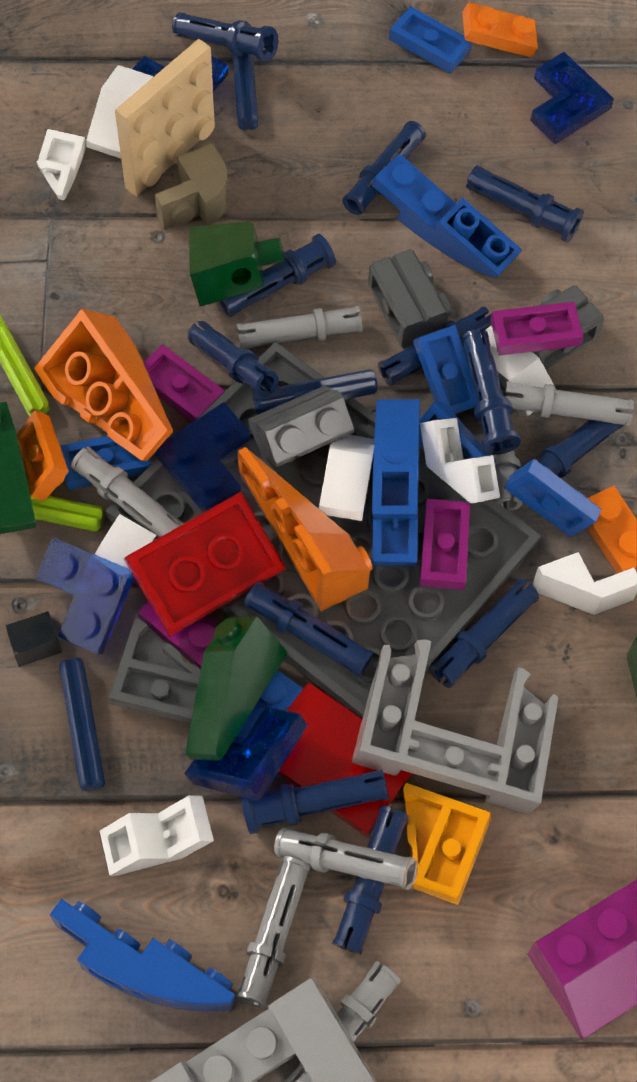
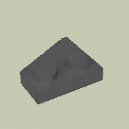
[109,619,201,724]

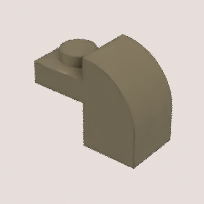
[155,143,228,230]

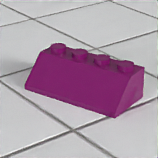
[527,880,637,1040]

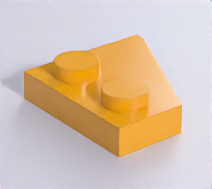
[403,783,491,905]

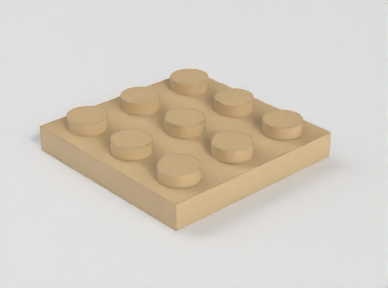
[115,39,215,197]

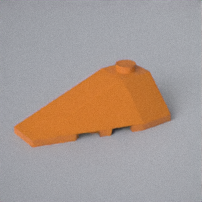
[34,309,173,461]
[238,447,373,612]

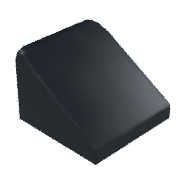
[5,611,62,667]

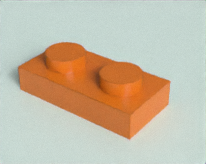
[462,2,538,58]
[16,410,69,502]
[587,486,637,574]

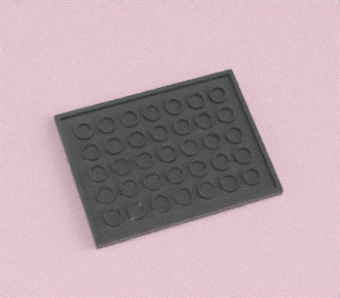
[105,341,542,719]

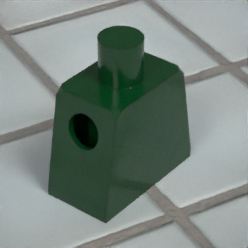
[189,221,285,306]

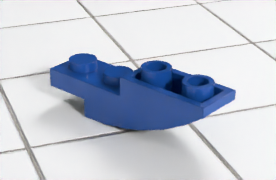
[371,153,522,278]
[372,399,420,566]
[50,898,236,1012]

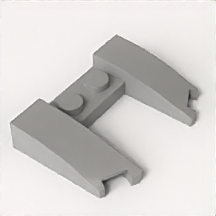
[352,639,558,815]
[150,978,376,1082]

